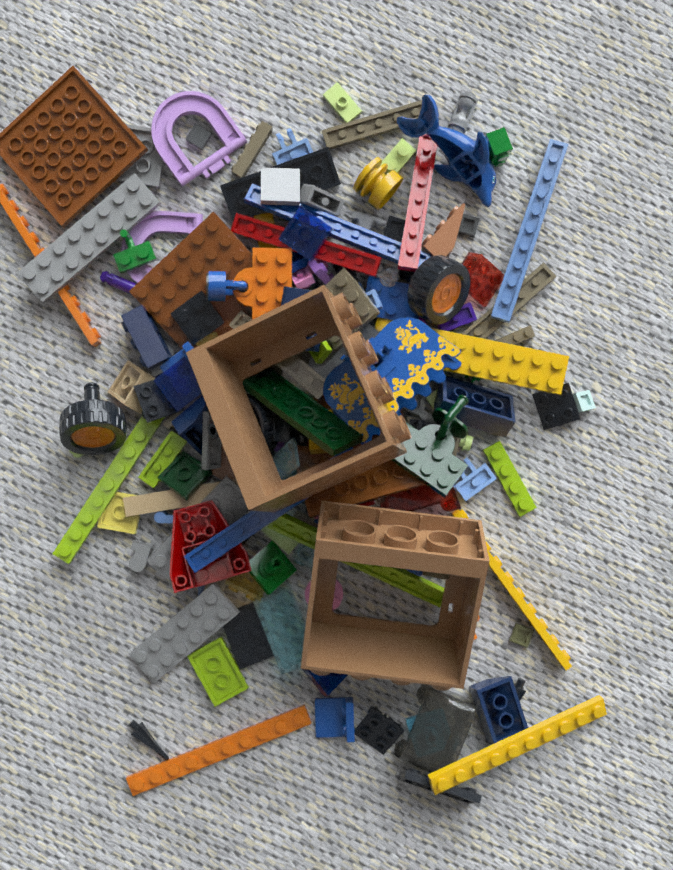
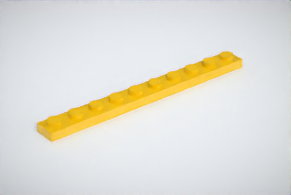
[450,508,572,671]
[427,695,607,795]

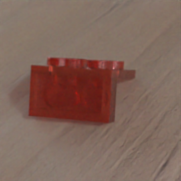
[461,252,504,307]

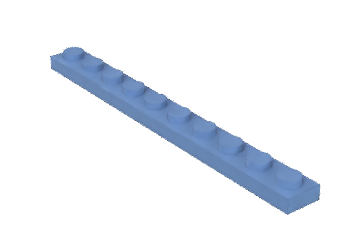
[490,139,568,323]

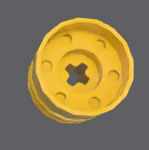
[353,157,403,210]

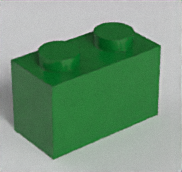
[485,127,513,167]

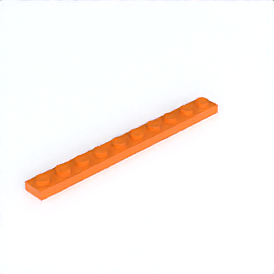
[0,183,101,347]
[126,704,312,796]

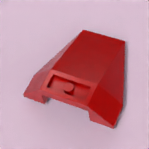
[169,500,252,593]

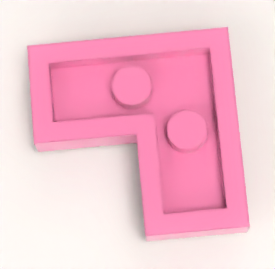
[292,258,328,289]

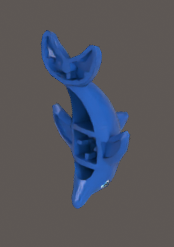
[397,95,496,207]

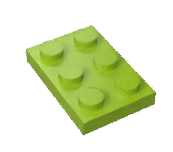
[187,636,249,707]

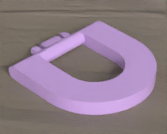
[151,91,247,187]
[121,211,203,283]

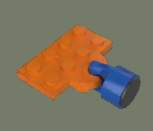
[206,247,292,320]

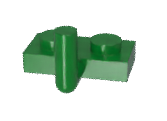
[113,229,157,274]

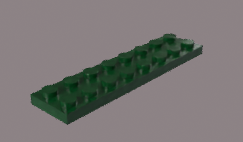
[242,367,363,457]

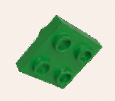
[249,541,297,595]

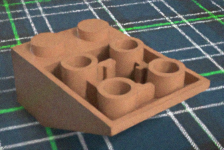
[421,203,465,257]

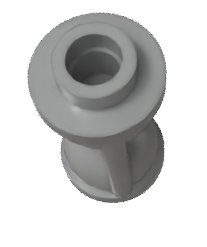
[448,91,478,133]

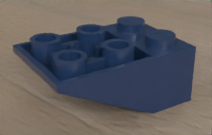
[171,395,209,455]

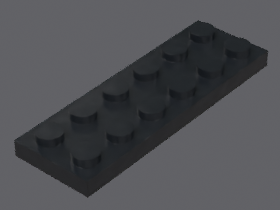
[220,147,341,221]

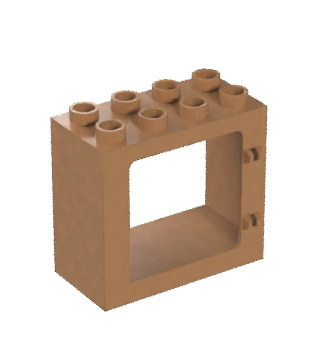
[186,285,412,512]
[300,500,489,691]

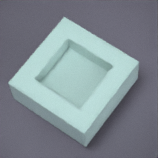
[573,390,596,413]

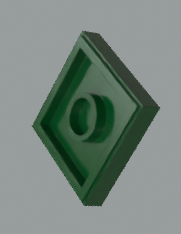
[157,450,213,501]

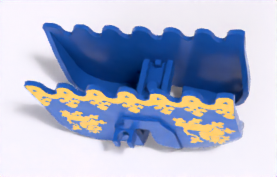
[323,317,462,445]

